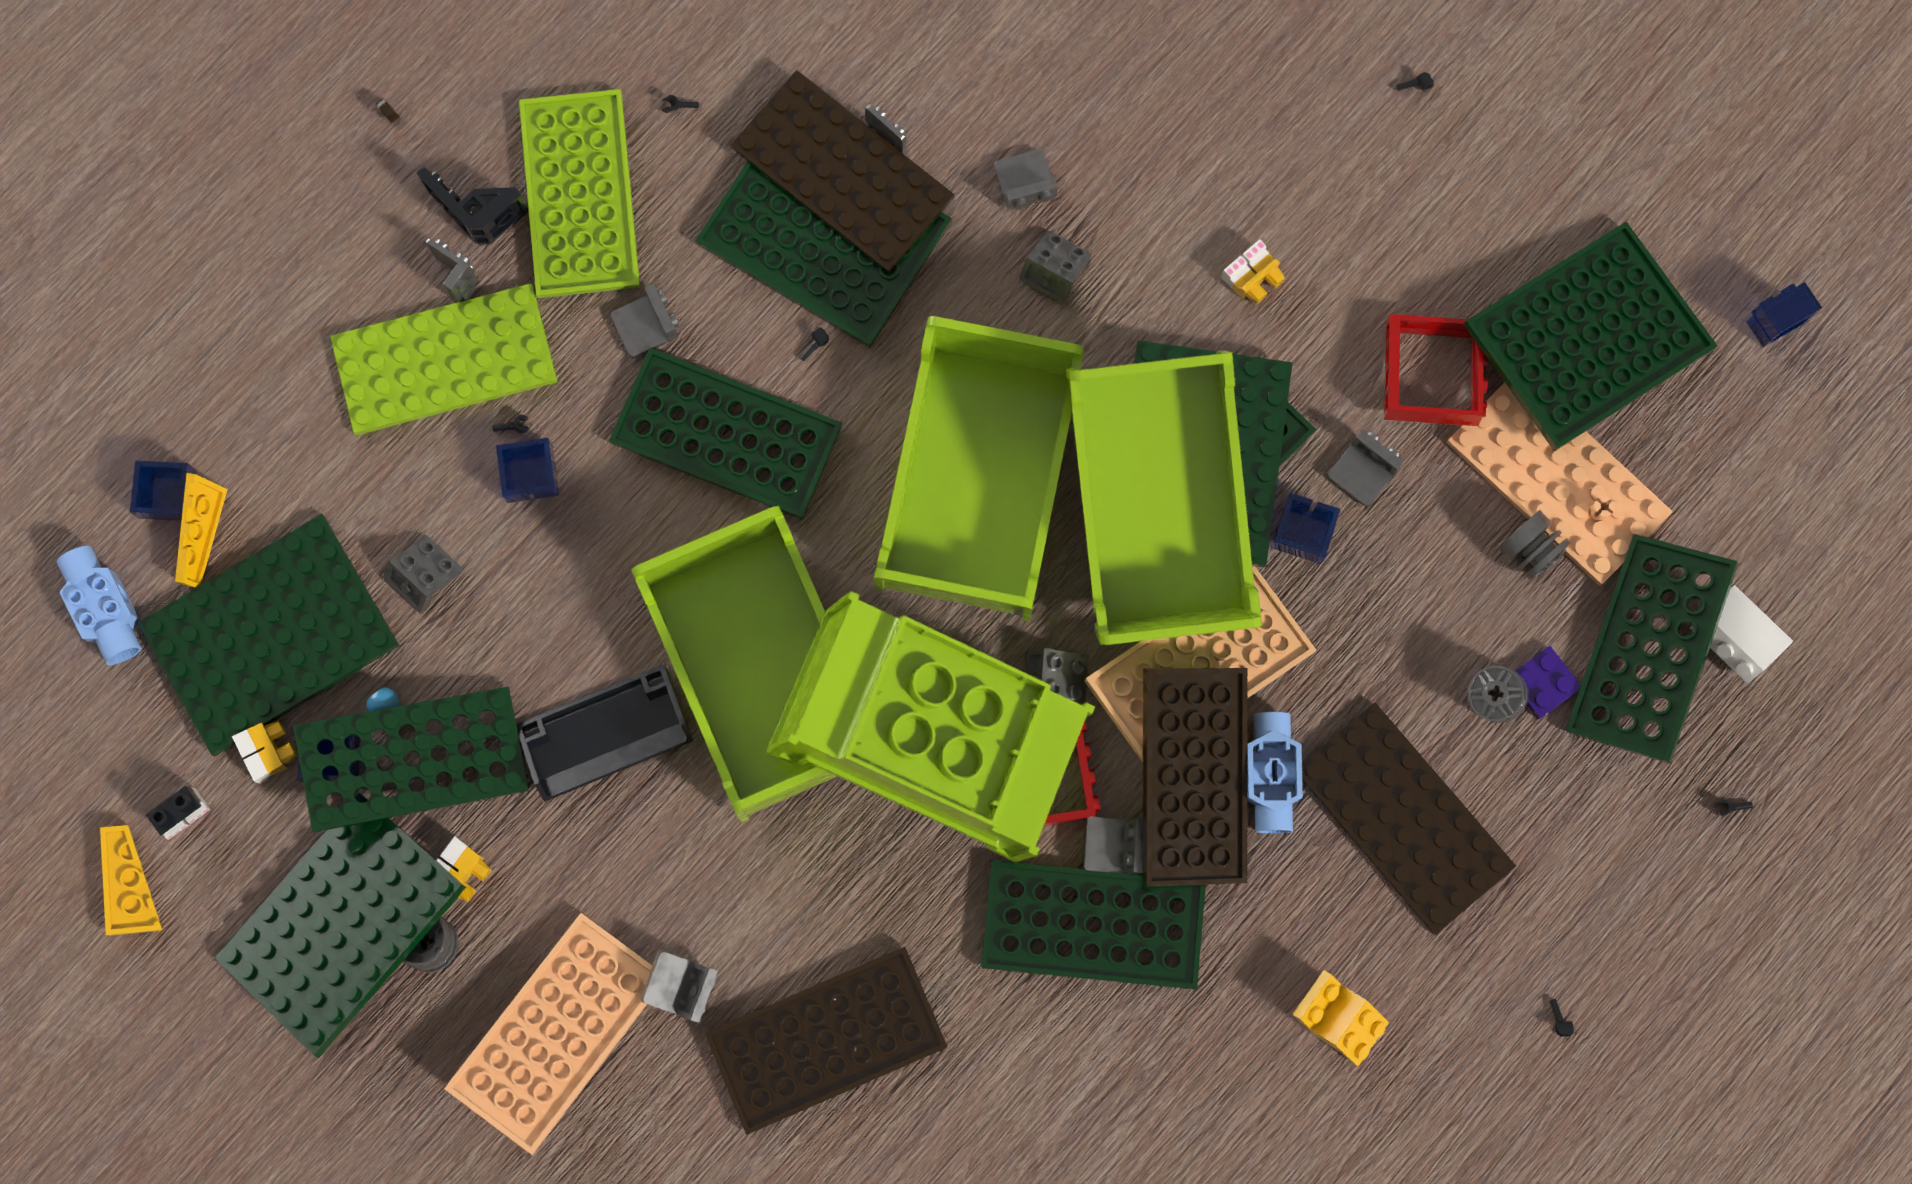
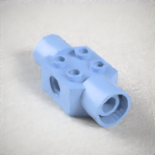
[56,546,142,665]
[1247,712,1303,834]

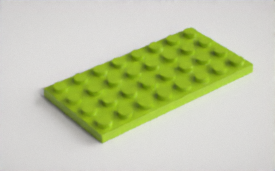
[519,89,640,298]
[330,283,558,436]

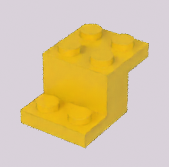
[1292,970,1389,1066]

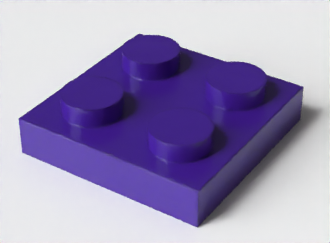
[1515,646,1581,720]

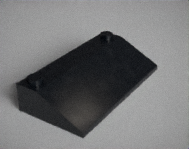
[516,664,694,802]

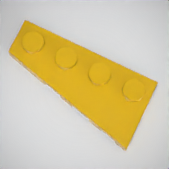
[175,473,228,589]
[100,825,163,936]

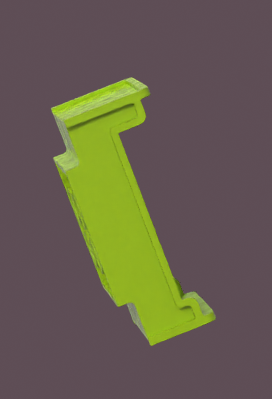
[874,316,1084,622]
[1066,350,1262,645]
[631,506,837,823]
[767,591,1095,862]

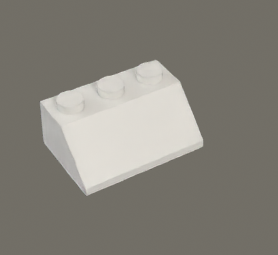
[1689,585,1793,684]

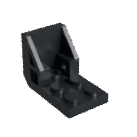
[416,166,529,245]

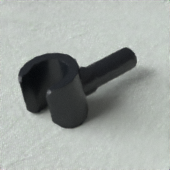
[1396,72,1434,91]
[661,95,699,113]
[800,328,829,361]
[492,415,529,433]
[1715,800,1753,817]
[1550,999,1574,1037]

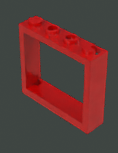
[1384,314,1488,426]
[1044,720,1100,826]

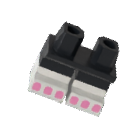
[145,785,210,840]

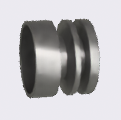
[1499,510,1571,580]
[1468,666,1528,722]
[402,917,459,973]

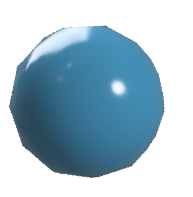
[366,687,400,712]

